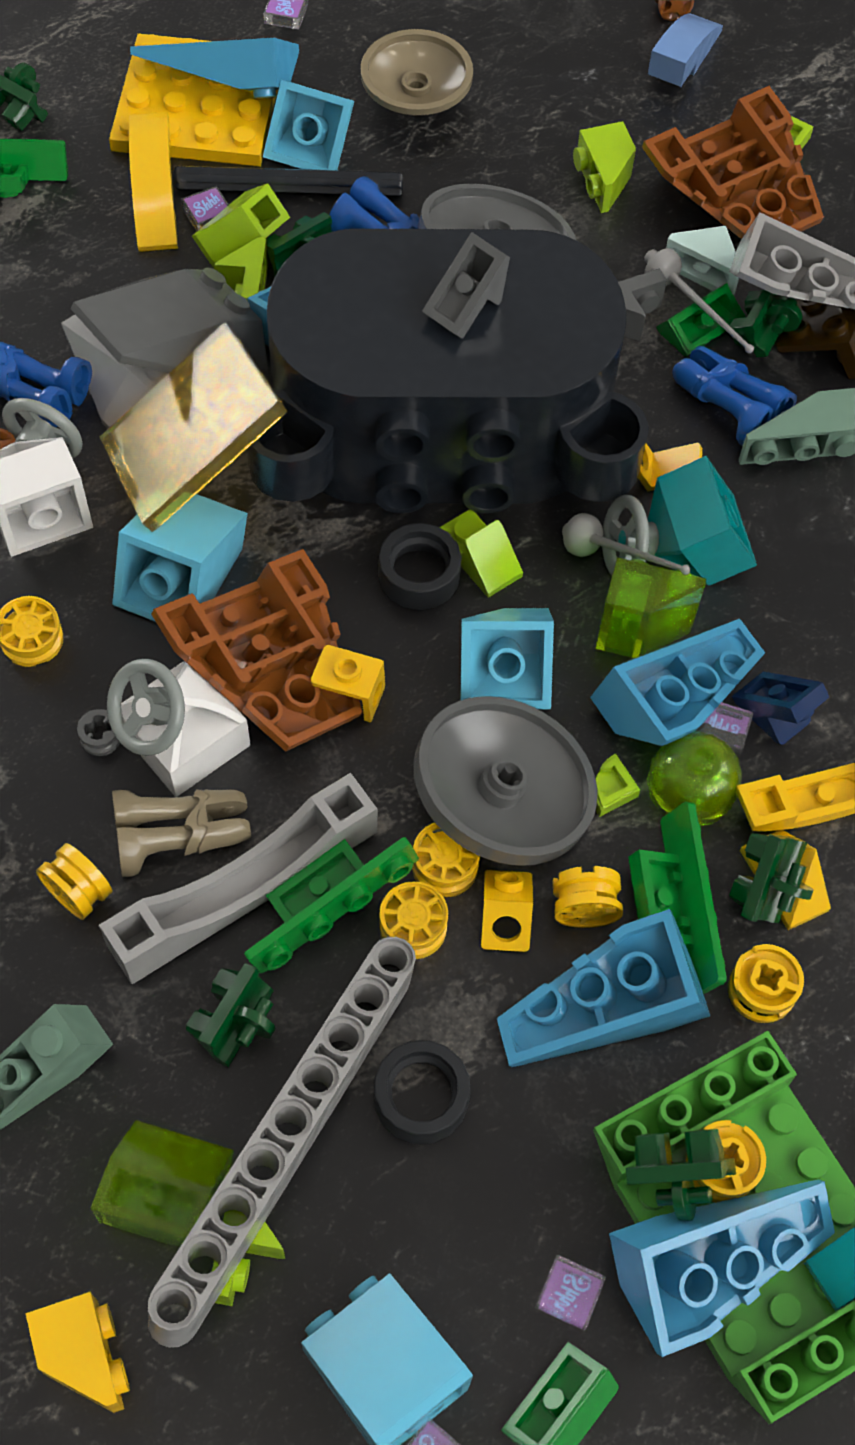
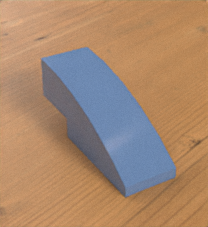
[648,13,723,87]

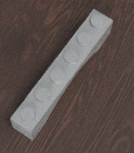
[99,773,378,984]

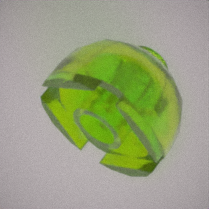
[647,731,742,826]

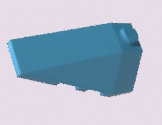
[130,38,299,98]
[590,619,765,746]
[497,909,710,1067]
[609,1179,835,1357]

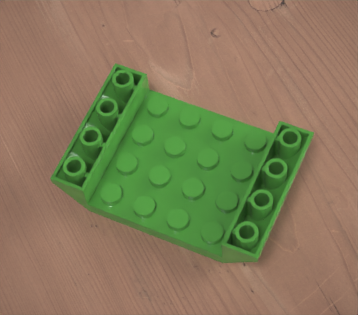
[593,1031,855,1424]

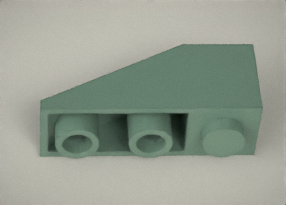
[739,388,855,465]
[0,1004,113,1130]

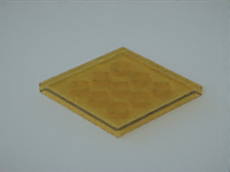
[100,323,287,532]

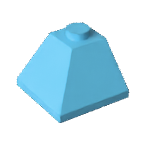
[263,79,354,170]
[460,608,554,709]

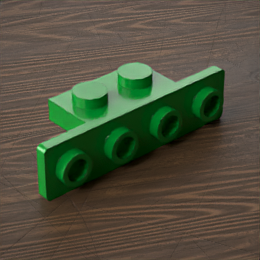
[0,139,68,198]
[628,802,727,994]
[244,837,419,974]

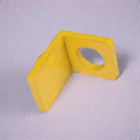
[638,443,702,492]
[311,645,385,722]
[481,870,533,952]

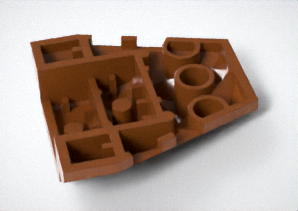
[642,86,824,239]
[151,549,363,751]

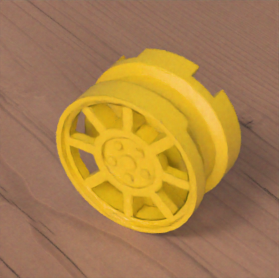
[0,596,63,667]
[412,823,480,897]
[36,843,112,920]
[552,866,623,928]
[379,881,448,959]
[728,944,804,1023]
[685,1120,766,1203]

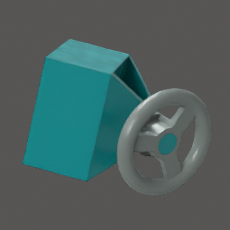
[602,456,757,586]

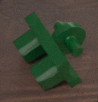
[0,63,49,132]
[266,212,332,276]
[730,289,803,357]
[729,833,814,923]
[186,963,276,1067]
[626,1129,736,1221]

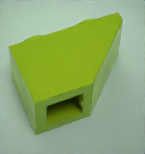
[573,121,636,213]
[192,183,290,268]

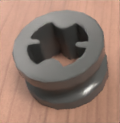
[77,709,120,756]

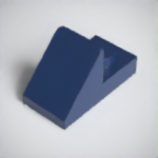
[732,671,829,745]

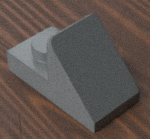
[422,232,510,338]
[618,268,667,341]

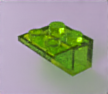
[595,557,706,658]
[90,1120,234,1248]

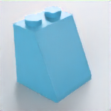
[112,484,248,622]
[301,1273,473,1445]

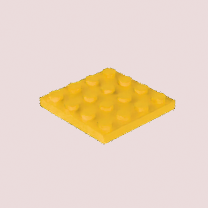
[109,34,277,167]

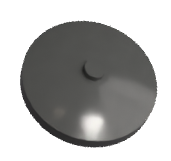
[418,184,576,240]
[414,696,598,866]

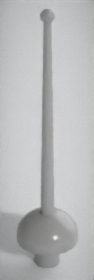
[644,248,754,353]
[562,513,690,575]

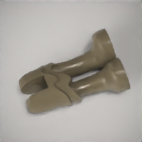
[112,789,251,878]

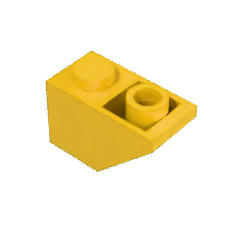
[25,1292,130,1413]

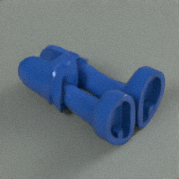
[329,176,420,232]
[0,341,92,427]
[672,345,797,447]

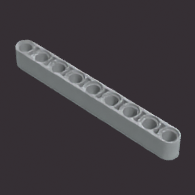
[148,937,416,1348]

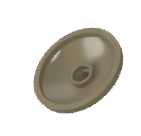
[361,29,473,116]

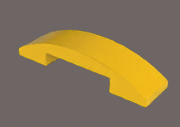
[129,112,178,252]
[735,763,855,831]

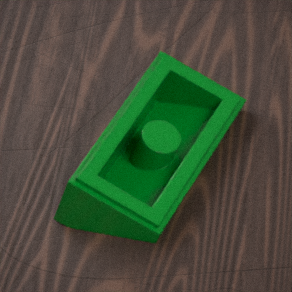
[656,283,746,357]
[501,1342,619,1445]

